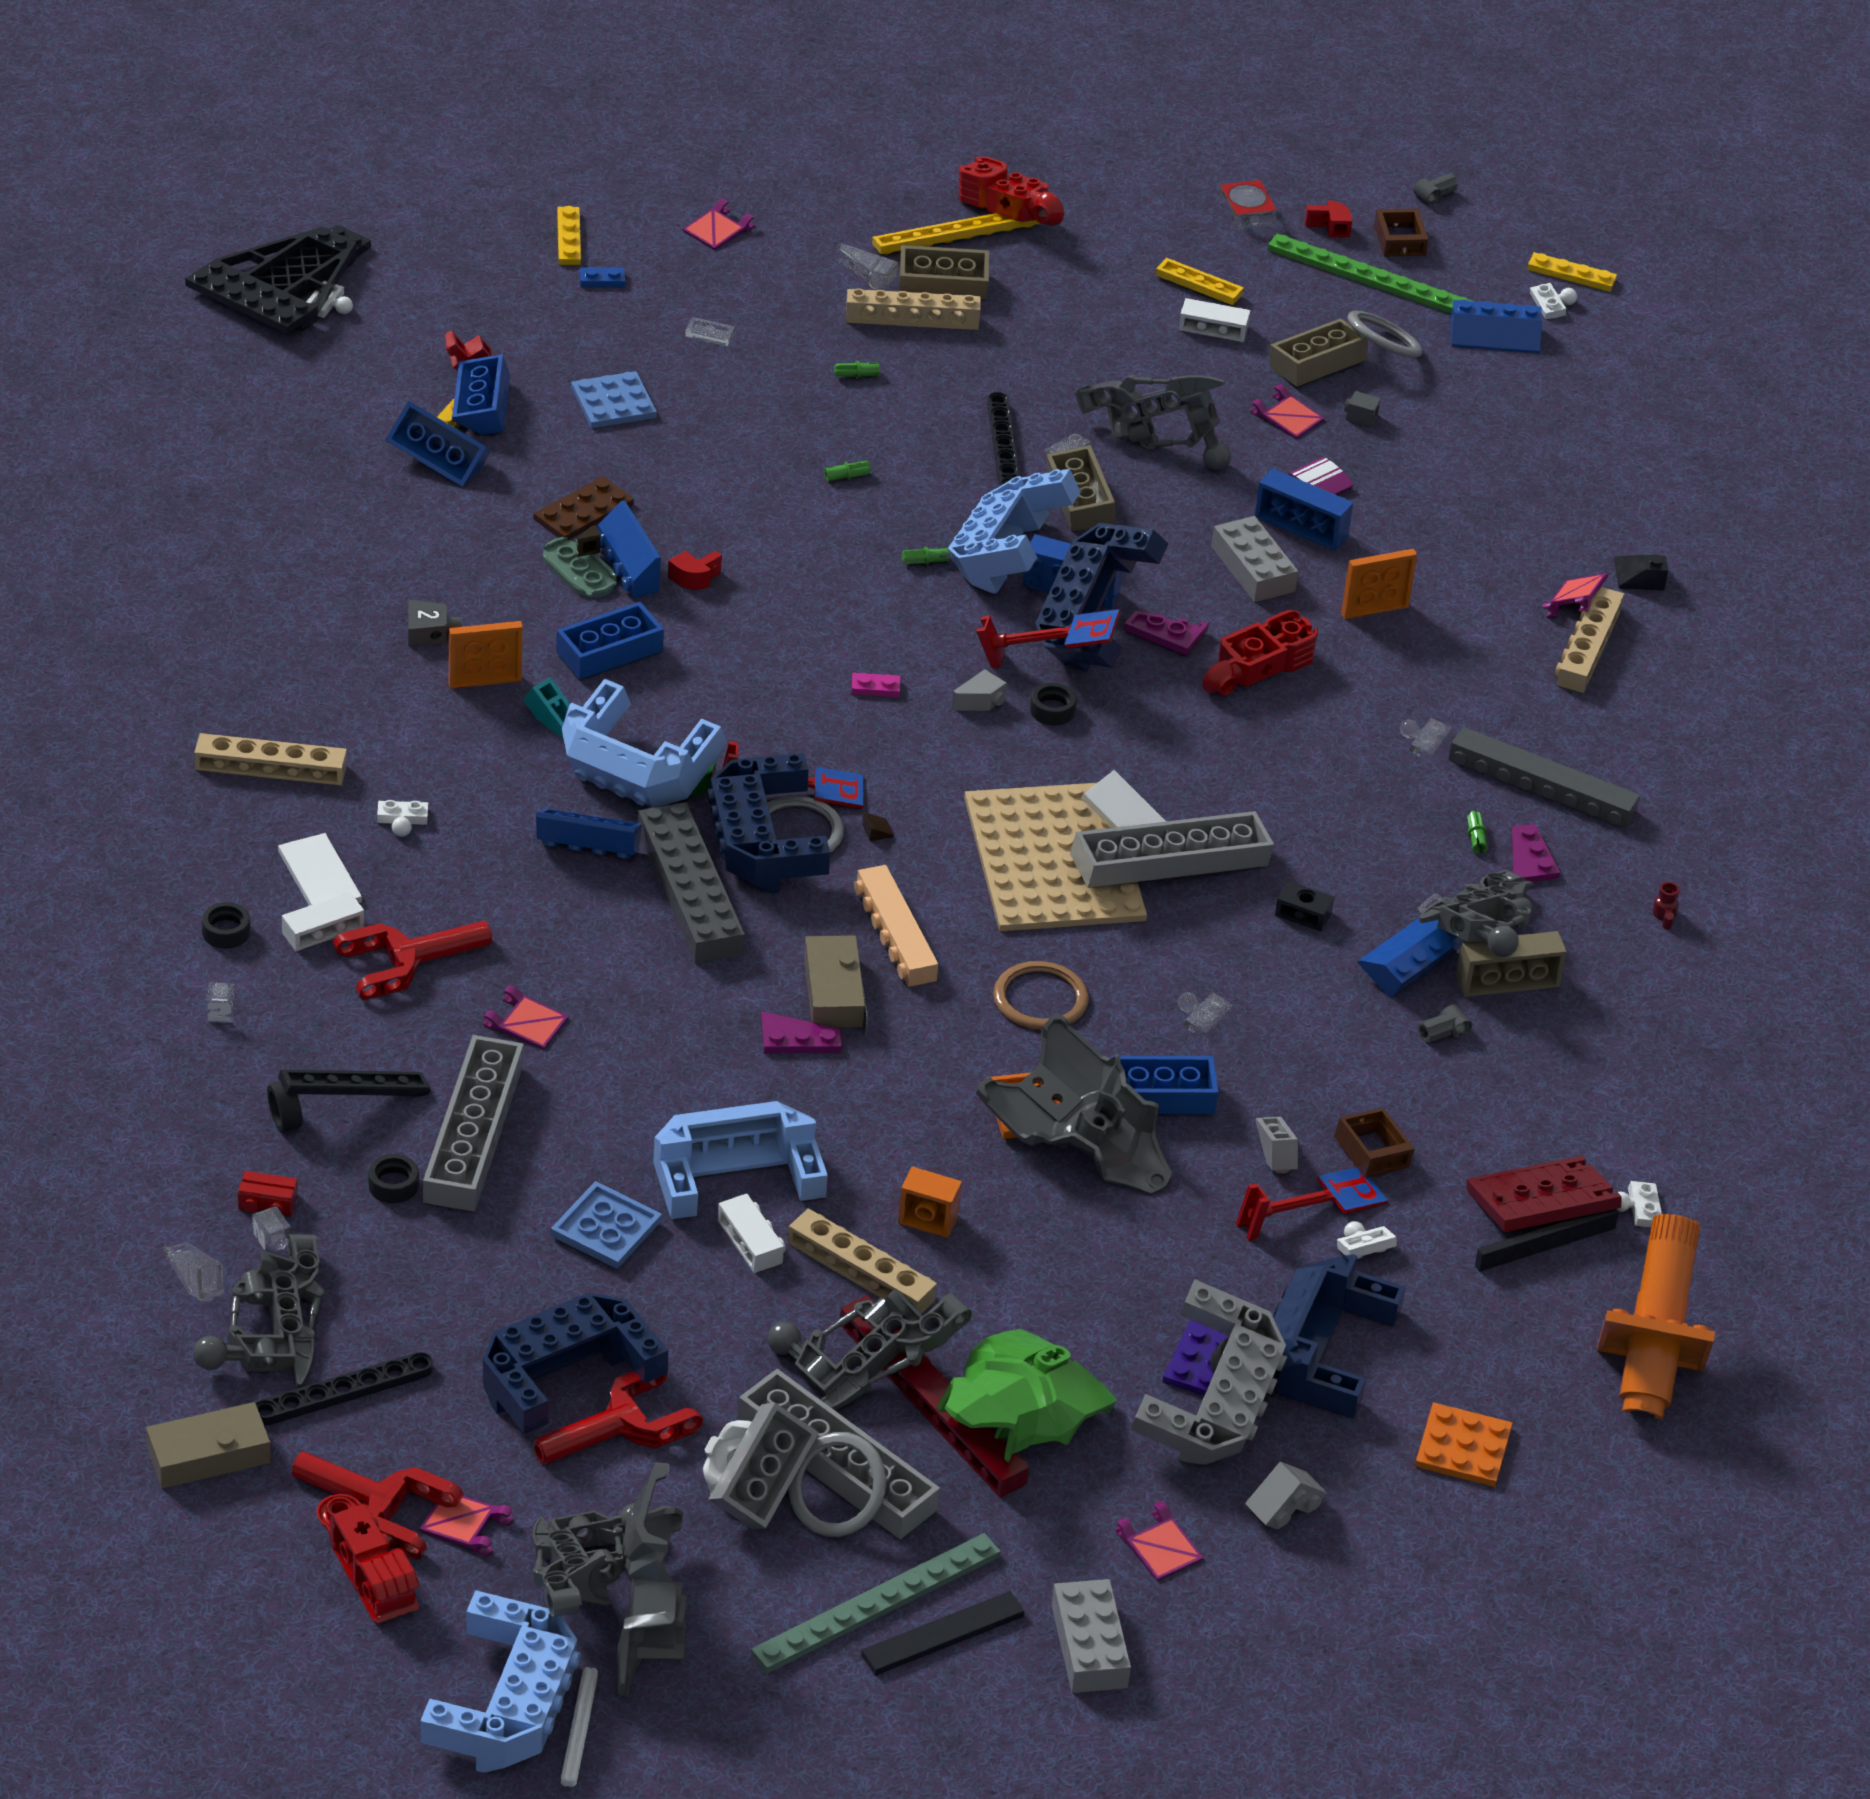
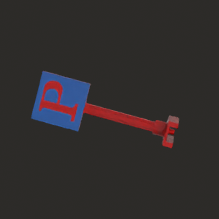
[976,609,1120,668]
[722,741,863,809]
[1235,1167,1388,1241]

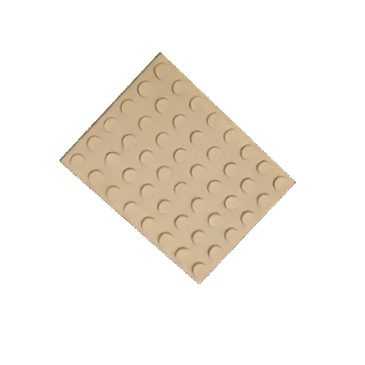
[964,782,1147,931]

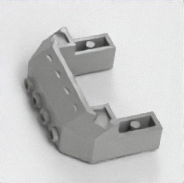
[1130,1279,1287,1465]

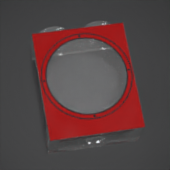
[1218,180,1277,231]

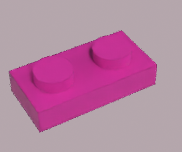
[851,673,900,697]

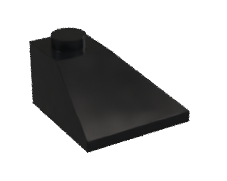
[1614,554,1668,591]

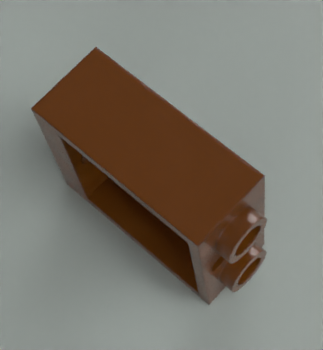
[1374,208,1429,257]
[1334,1108,1415,1178]

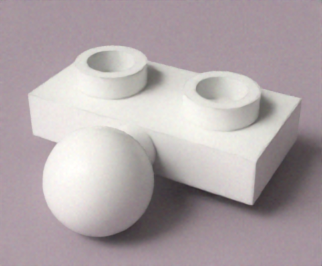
[306,281,353,318]
[1530,283,1577,319]
[377,800,428,837]
[1617,1181,1662,1227]
[1337,1221,1397,1259]

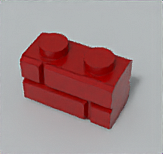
[238,1171,298,1217]

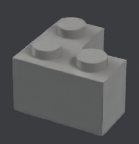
[1245,1462,1327,1529]

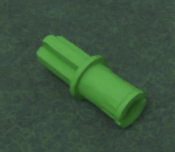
[834,361,880,379]
[824,461,871,482]
[902,547,949,566]
[1467,811,1488,853]

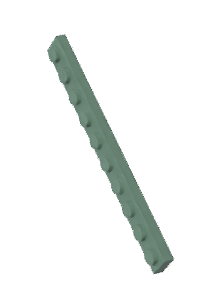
[751,1533,1001,1674]

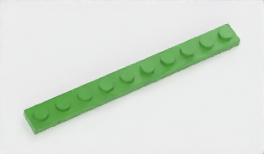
[1267,234,1472,314]

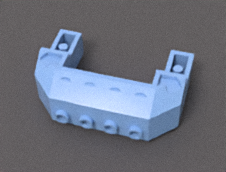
[948,469,1081,594]
[562,679,728,808]
[653,1101,828,1219]
[420,1590,581,1773]

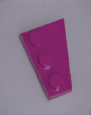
[1124,610,1209,656]
[1511,824,1560,882]
[761,1011,841,1053]

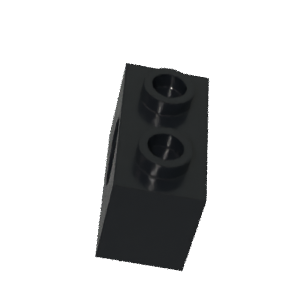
[1275,881,1334,932]

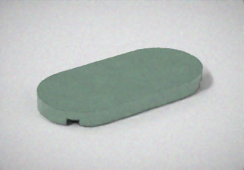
[543,537,616,598]

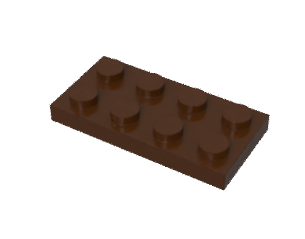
[533,476,634,540]

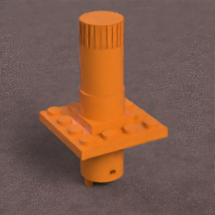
[1597,1214,1715,1420]

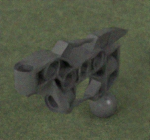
[1074,374,1231,471]
[1419,870,1533,957]
[193,1234,324,1388]
[768,1288,972,1410]
[532,1503,651,1618]

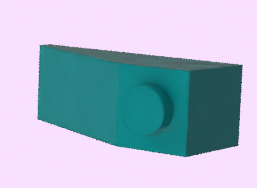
[523,677,570,739]

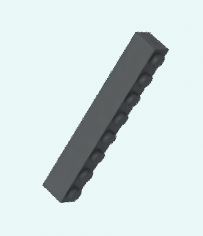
[1448,727,1640,828]

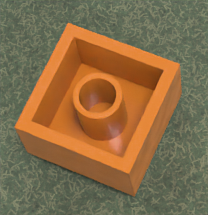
[898,1167,962,1238]

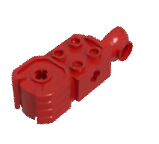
[959,157,1064,226]
[1202,610,1318,695]
[316,1494,419,1624]

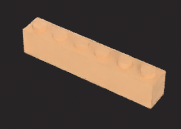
[854,865,938,987]

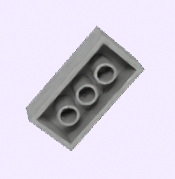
[1211,516,1298,602]
[708,1402,819,1529]
[1051,1579,1131,1693]

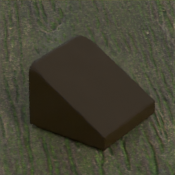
[577,525,601,557]
[862,813,893,841]

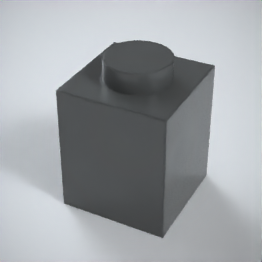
[1344,391,1381,427]

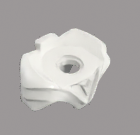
[703,1420,752,1495]

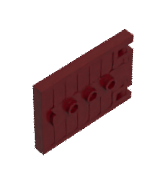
[1467,1156,1622,1232]

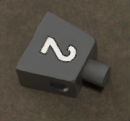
[408,600,461,646]

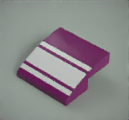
[1288,457,1354,495]

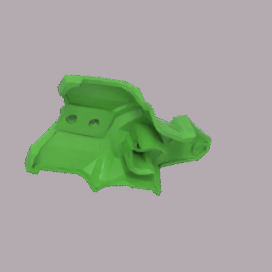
[936,1329,1117,1463]

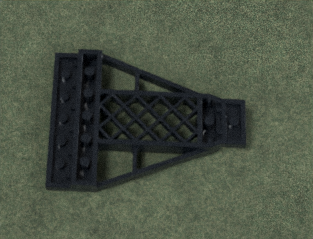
[185,225,371,334]

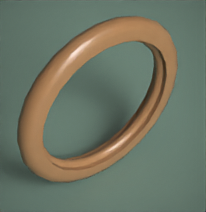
[993,961,1089,1031]

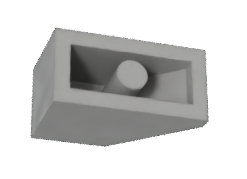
[952,669,1006,711]

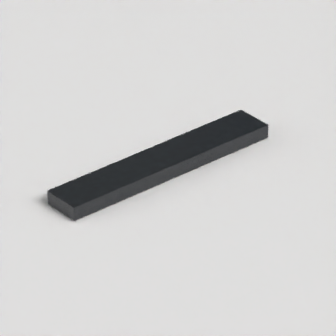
[278,1070,431,1096]
[1475,1209,1619,1272]
[861,1591,1024,1676]

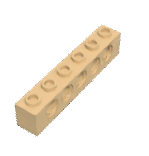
[846,289,980,330]
[1555,587,1625,693]
[194,733,347,785]
[788,1208,937,1314]

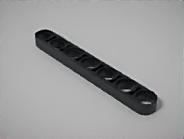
[987,392,1020,487]
[255,1352,433,1426]

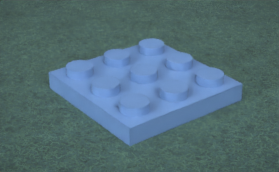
[571,371,657,429]
[551,1181,662,1269]

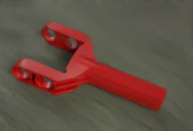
[333,920,492,1000]
[533,1371,703,1465]
[292,1451,464,1559]

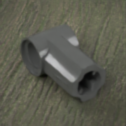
[1413,173,1458,205]
[1418,1005,1472,1043]

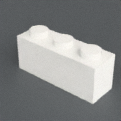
[1179,298,1250,342]
[282,892,364,951]
[718,1194,786,1273]

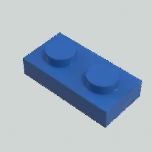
[580,267,625,287]

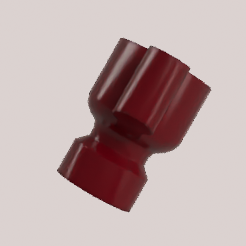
[1652,882,1680,929]

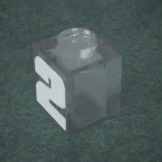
[206,982,235,1023]
[252,1206,291,1252]

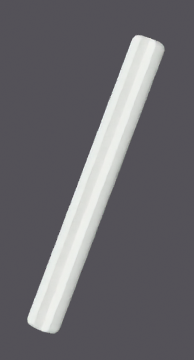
[561,1667,598,1787]

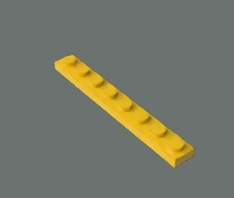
[872,213,1041,254]

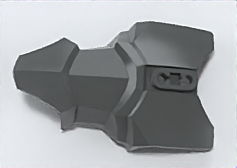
[976,1012,1172,1195]
[617,1462,687,1697]

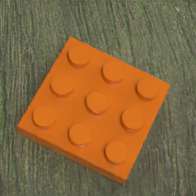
[1341,548,1417,619]
[448,621,523,689]
[1415,1402,1513,1487]

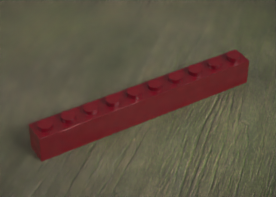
[840,1295,1029,1498]

